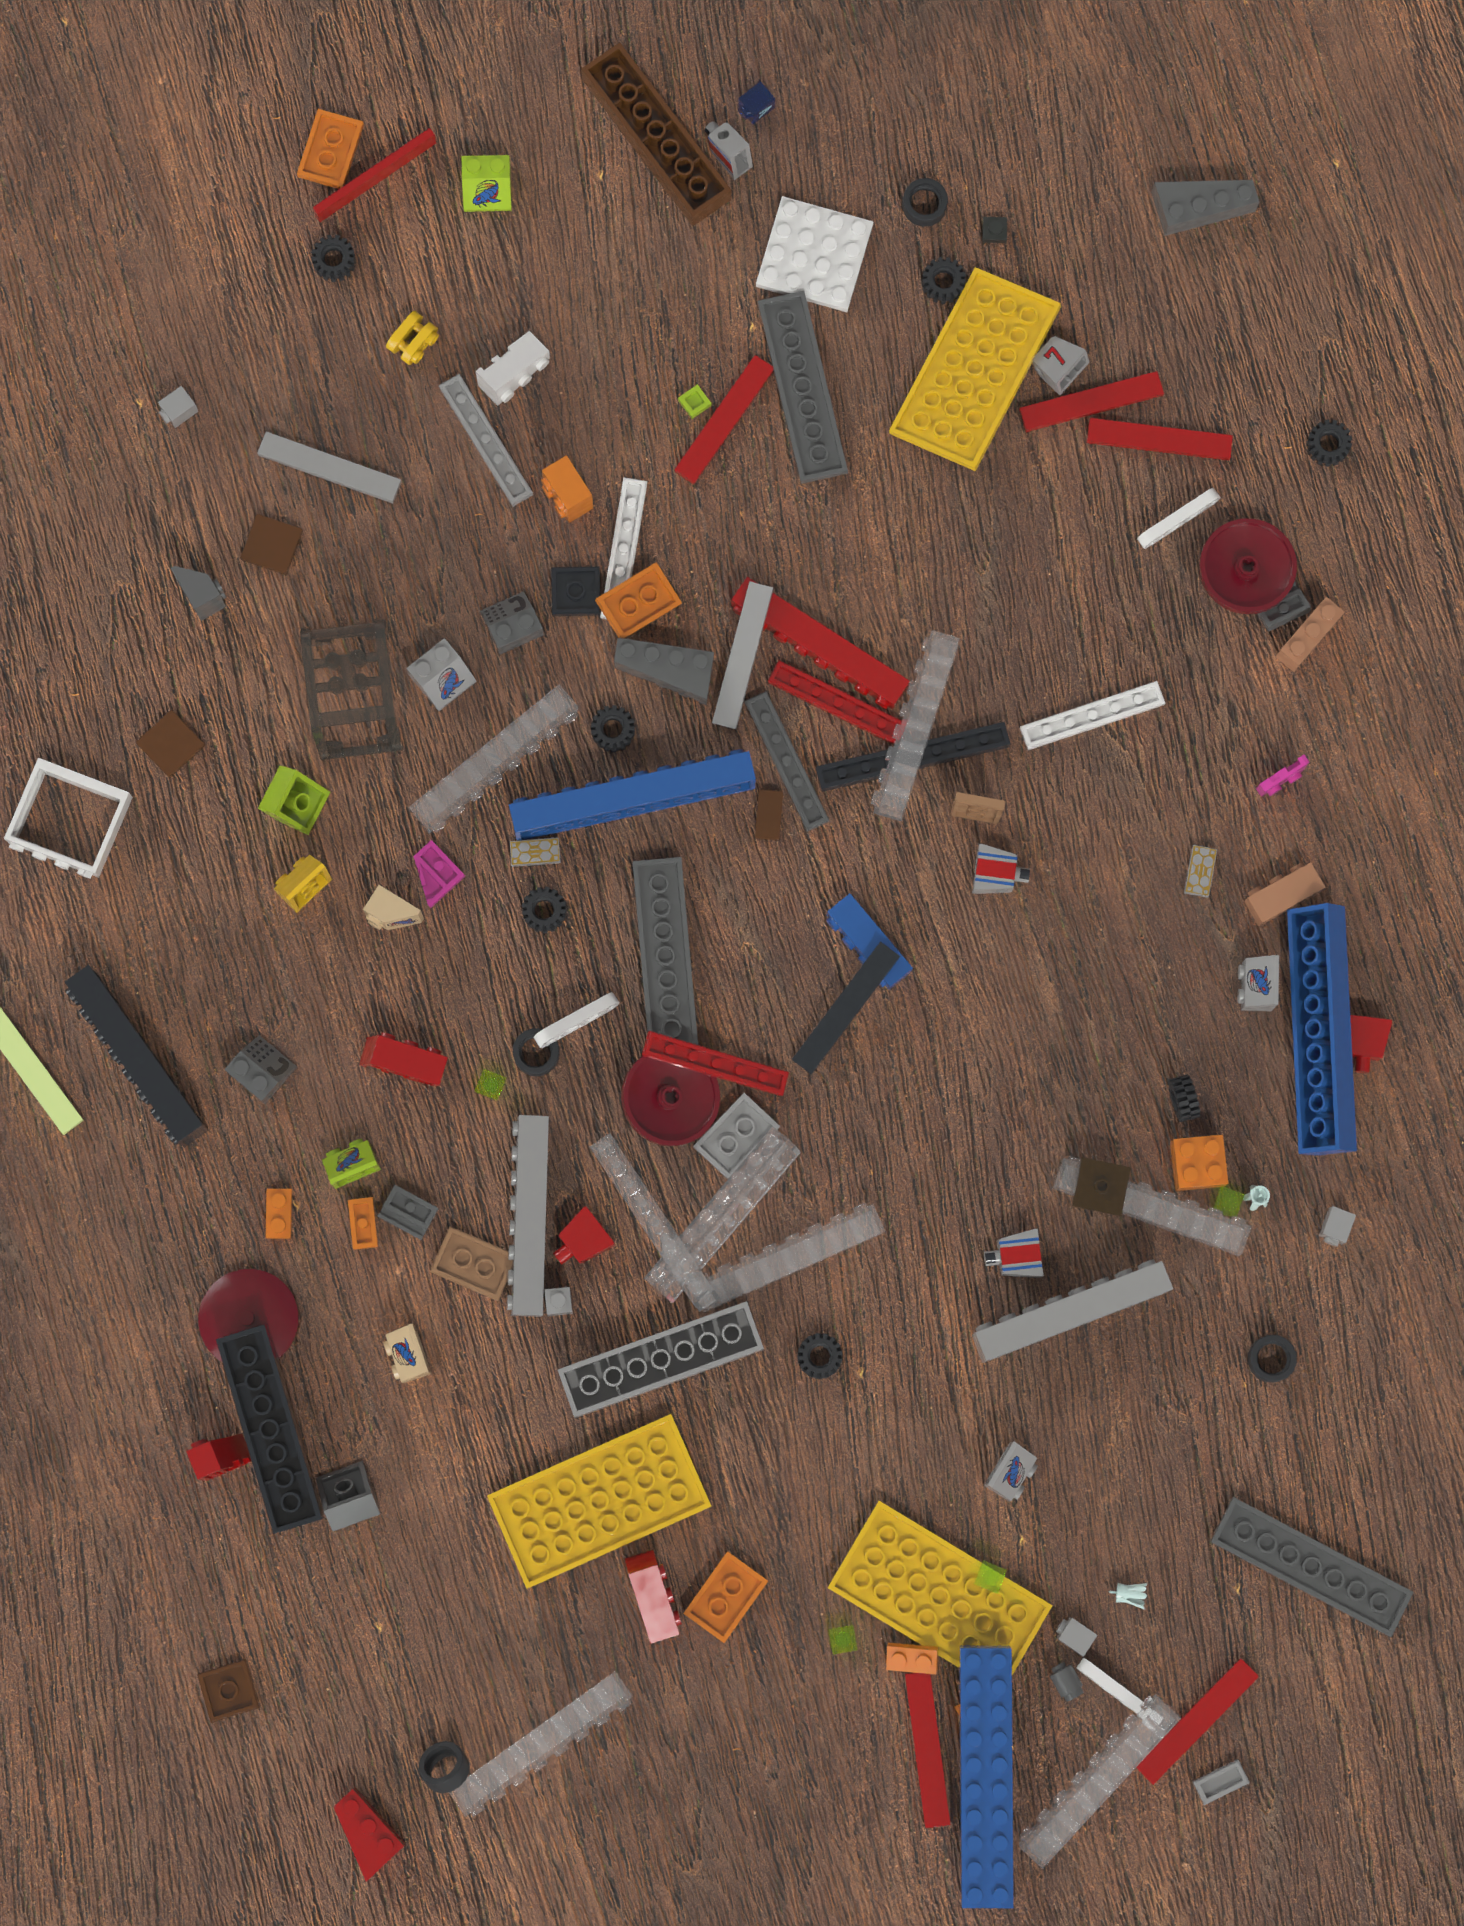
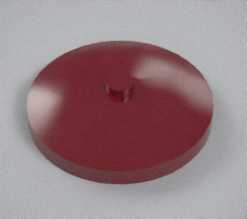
[1199,518,1297,614]
[621,1056,720,1146]
[198,1269,299,1362]

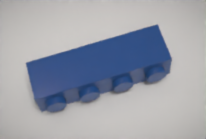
[826,893,913,990]

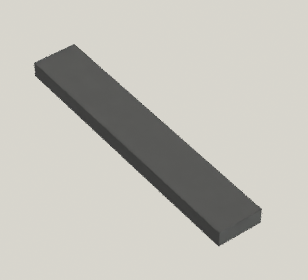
[744,691,829,832]

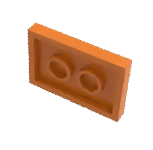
[297,109,364,189]
[595,562,682,639]
[683,1551,768,1643]

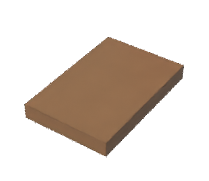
[950,792,1005,824]
[430,1226,513,1302]

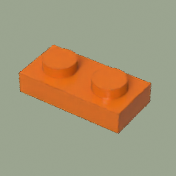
[265,1189,292,1239]
[348,1197,378,1250]
[886,1642,938,1675]

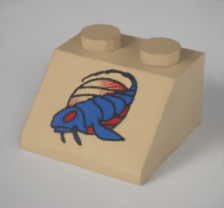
[363,885,424,930]
[383,1324,432,1383]

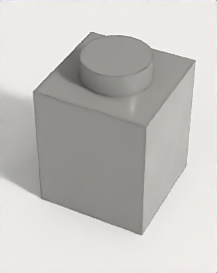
[158,386,199,428]
[1319,1206,1356,1247]
[545,1287,573,1316]
[1056,1617,1097,1656]

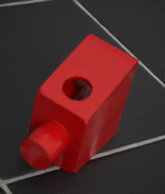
[1350,1015,1392,1073]
[553,1206,615,1265]

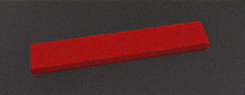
[313,128,436,222]
[674,355,774,485]
[1019,371,1164,432]
[1087,418,1233,461]
[768,660,909,747]
[642,1031,789,1096]
[1134,1658,1259,1785]
[905,1673,951,1828]

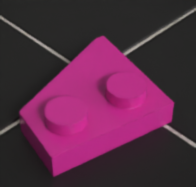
[1256,755,1310,797]
[413,840,465,908]

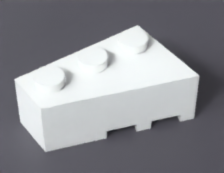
[476,331,550,406]

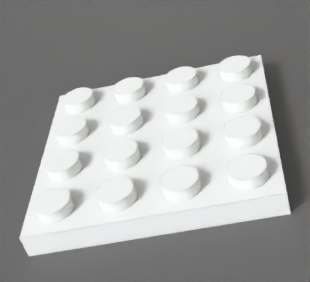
[756,196,873,312]

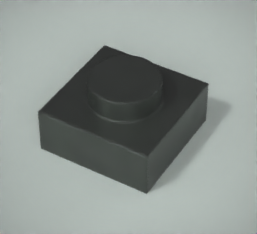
[982,217,1007,243]

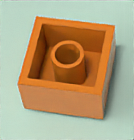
[541,455,593,523]
[1170,1135,1229,1191]

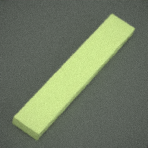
[0,1007,84,1135]

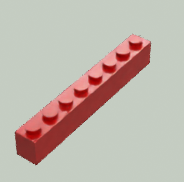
[731,576,910,710]

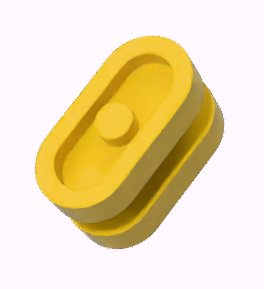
[386,311,439,365]

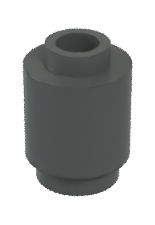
[1049,1662,1084,1702]

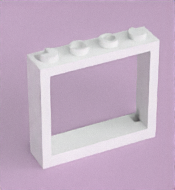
[4,758,133,879]

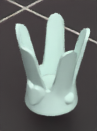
[1242,1185,1270,1211]
[1109,1583,1148,1609]

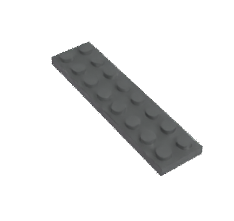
[757,291,848,484]
[633,857,698,1045]
[1210,1497,1414,1637]

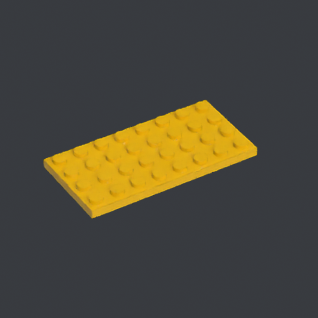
[889,267,1061,471]
[487,1414,712,1589]
[827,1501,1053,1675]

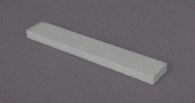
[439,374,533,507]
[257,432,402,504]
[712,582,774,729]

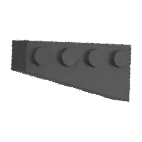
[1151,180,1260,236]
[614,638,714,706]

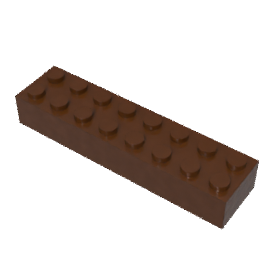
[581,42,732,226]

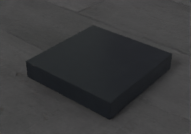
[551,566,601,616]

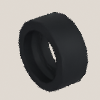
[902,178,948,227]
[513,1028,560,1076]
[1248,1335,1297,1382]
[418,1741,470,1794]

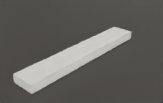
[600,477,647,619]
[1020,681,1165,750]

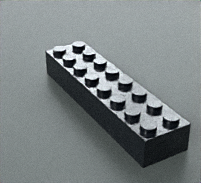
[64,965,209,1148]
[216,1323,324,1534]

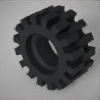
[311,235,356,282]
[922,257,966,304]
[1306,420,1352,467]
[591,705,635,752]
[522,887,567,933]
[1168,1074,1200,1122]
[797,1333,843,1379]

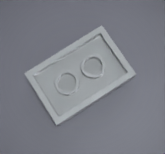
[693,1093,780,1181]

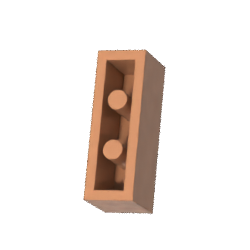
[1276,597,1345,672]
[1244,862,1326,926]

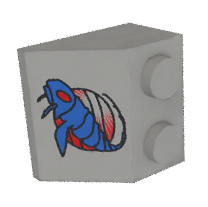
[406,638,477,711]
[1237,955,1279,1012]
[984,1441,1038,1502]

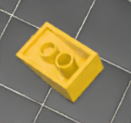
[274,855,332,913]

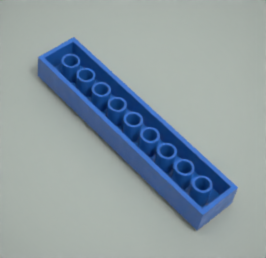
[509,749,756,841]
[1287,903,1357,1156]
[959,1645,1013,1908]

